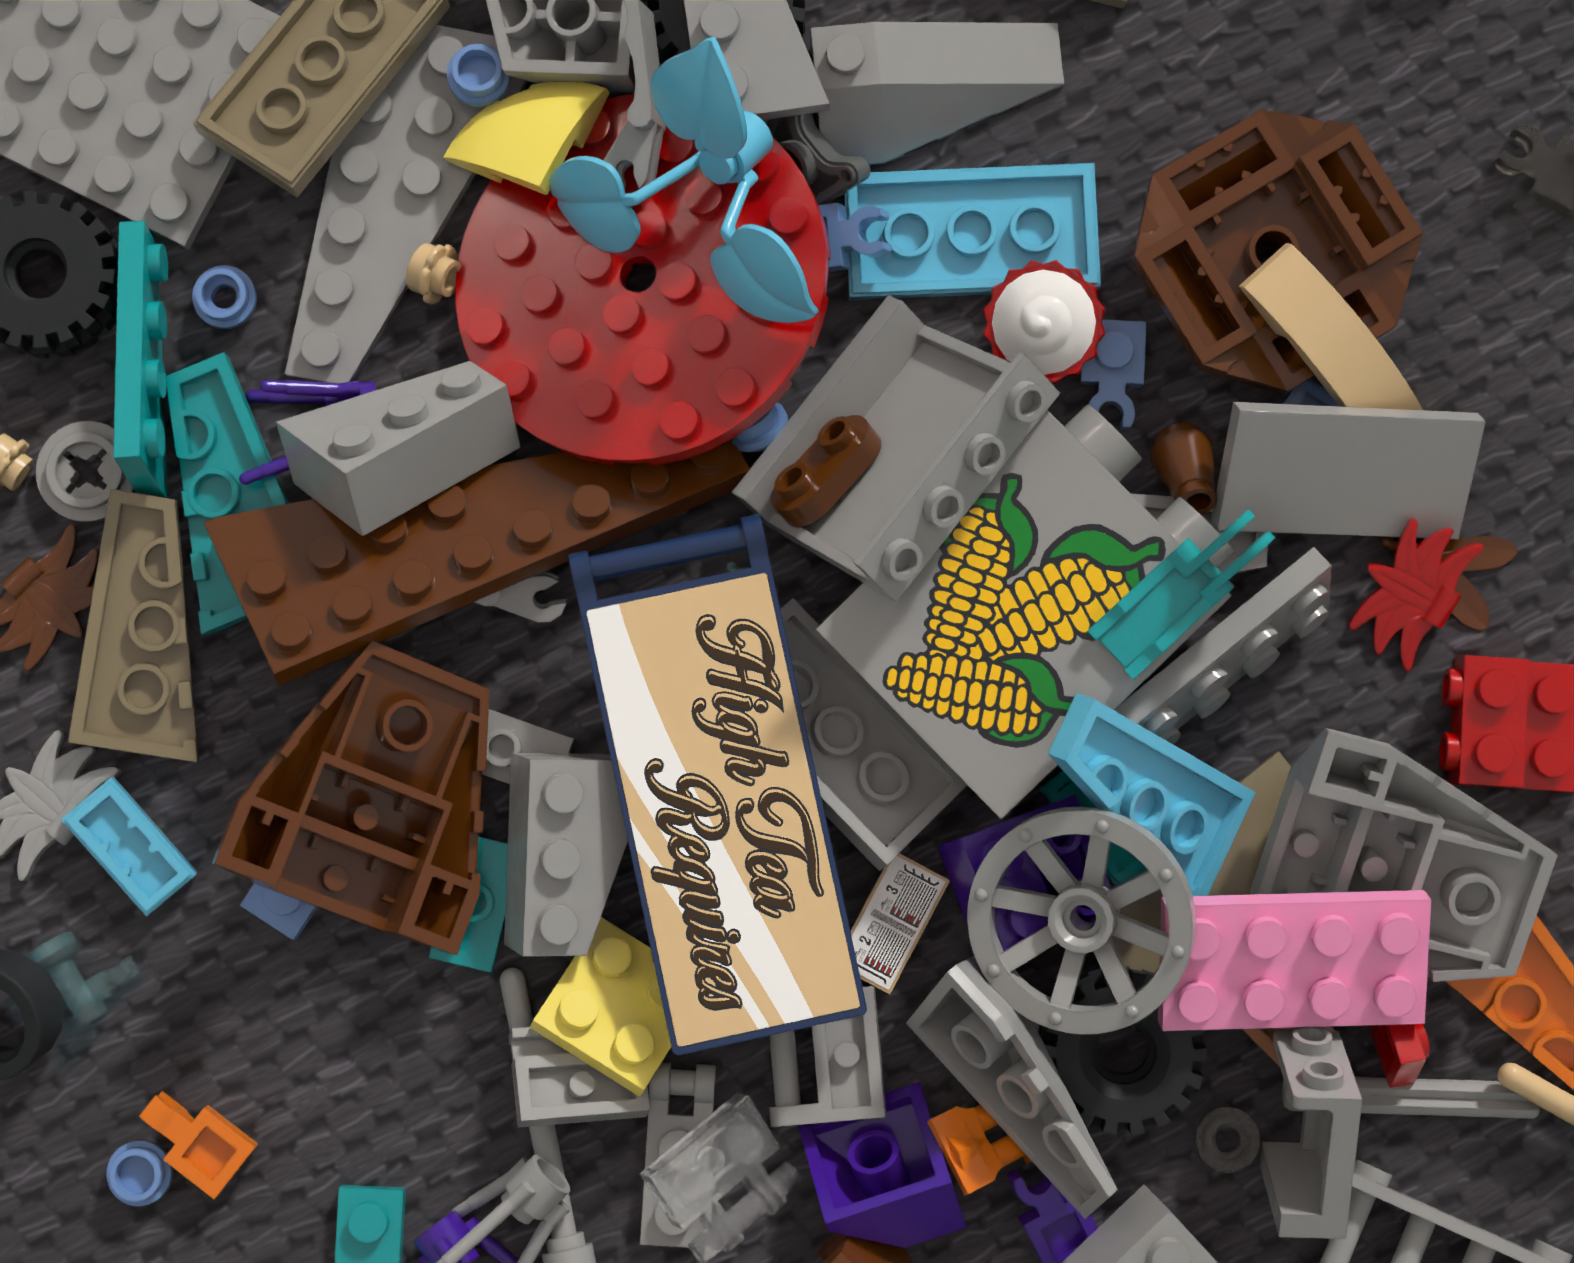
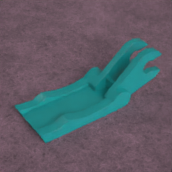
[1088,509,1275,680]

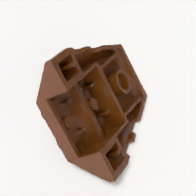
[212,640,490,955]

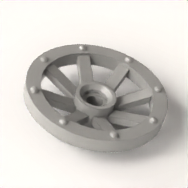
[967,807,1196,1034]

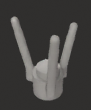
[436,1154,570,1263]

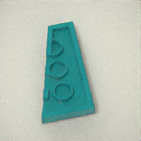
[113,221,168,498]
[166,352,289,636]

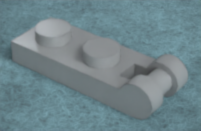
[640,1062,716,1249]

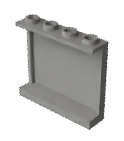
[731,295,1060,602]

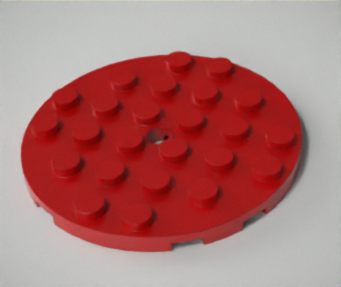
[455,94,831,466]

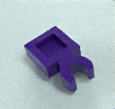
[1008,1169,1098,1263]

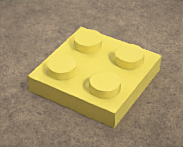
[530,917,671,1097]

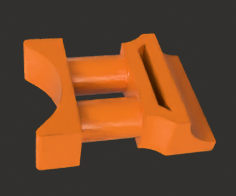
[927,1105,1032,1196]

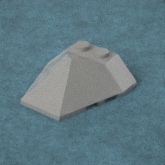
[1250,728,1558,982]

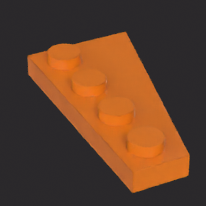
[1445,916,1574,1090]

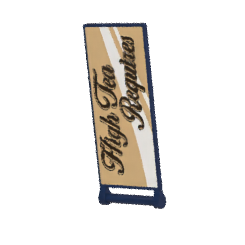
[568,514,867,1055]

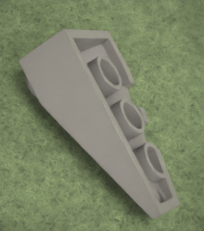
[810,22,1064,166]
[906,956,1118,1219]

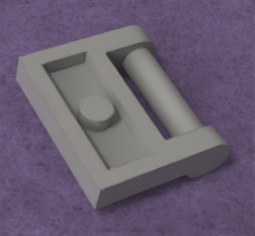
[769,986,887,1127]

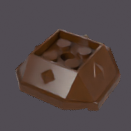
[1132,110,1423,395]

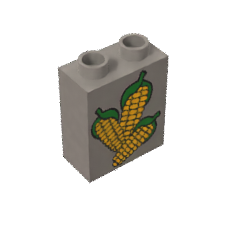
[816,404,1234,819]

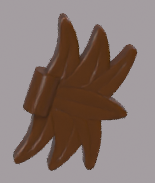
[0,524,100,671]

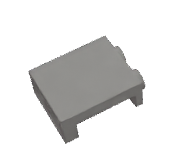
[1260,1027,1362,1239]

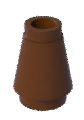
[1150,422,1217,515]

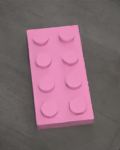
[1158,890,1431,1031]

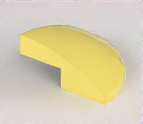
[443,82,609,195]

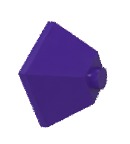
[798,1082,967,1248]

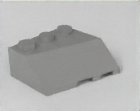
[486,0,648,98]

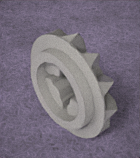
[36,421,133,522]

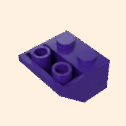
[937,795,1121,951]

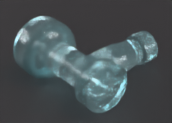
[25,930,143,1031]

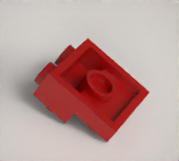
[1439,655,1574,793]

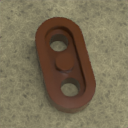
[771,415,881,527]

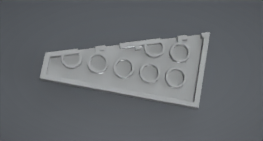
[285,25,529,383]

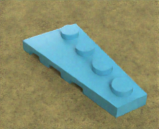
[1048,693,1256,896]

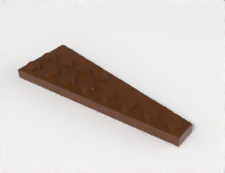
[203,439,750,686]

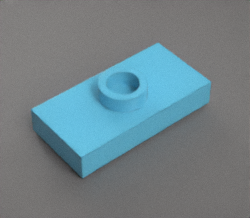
[61,776,197,916]

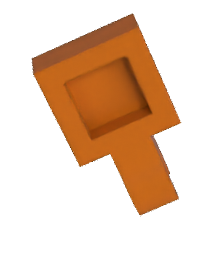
[139,1091,258,1199]

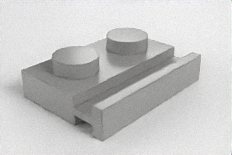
[508,1027,650,1128]

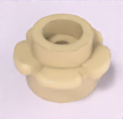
[406,243,462,304]
[0,433,34,491]

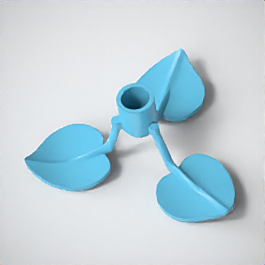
[549,36,820,323]

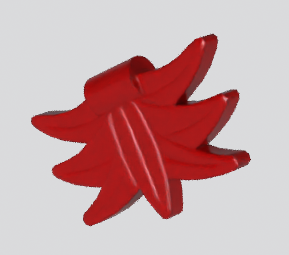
[1348,518,1484,671]

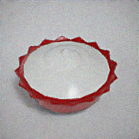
[982,260,1106,384]

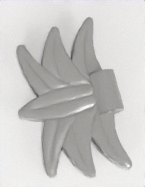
[0,730,122,881]

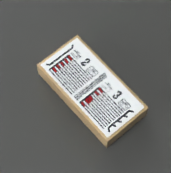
[850,853,950,994]

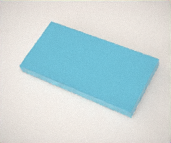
[844,163,1101,300]

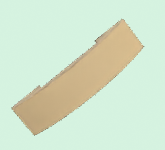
[1239,243,1423,410]

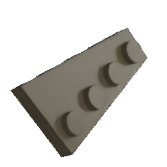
[68,489,199,762]

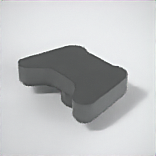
[766,113,871,205]

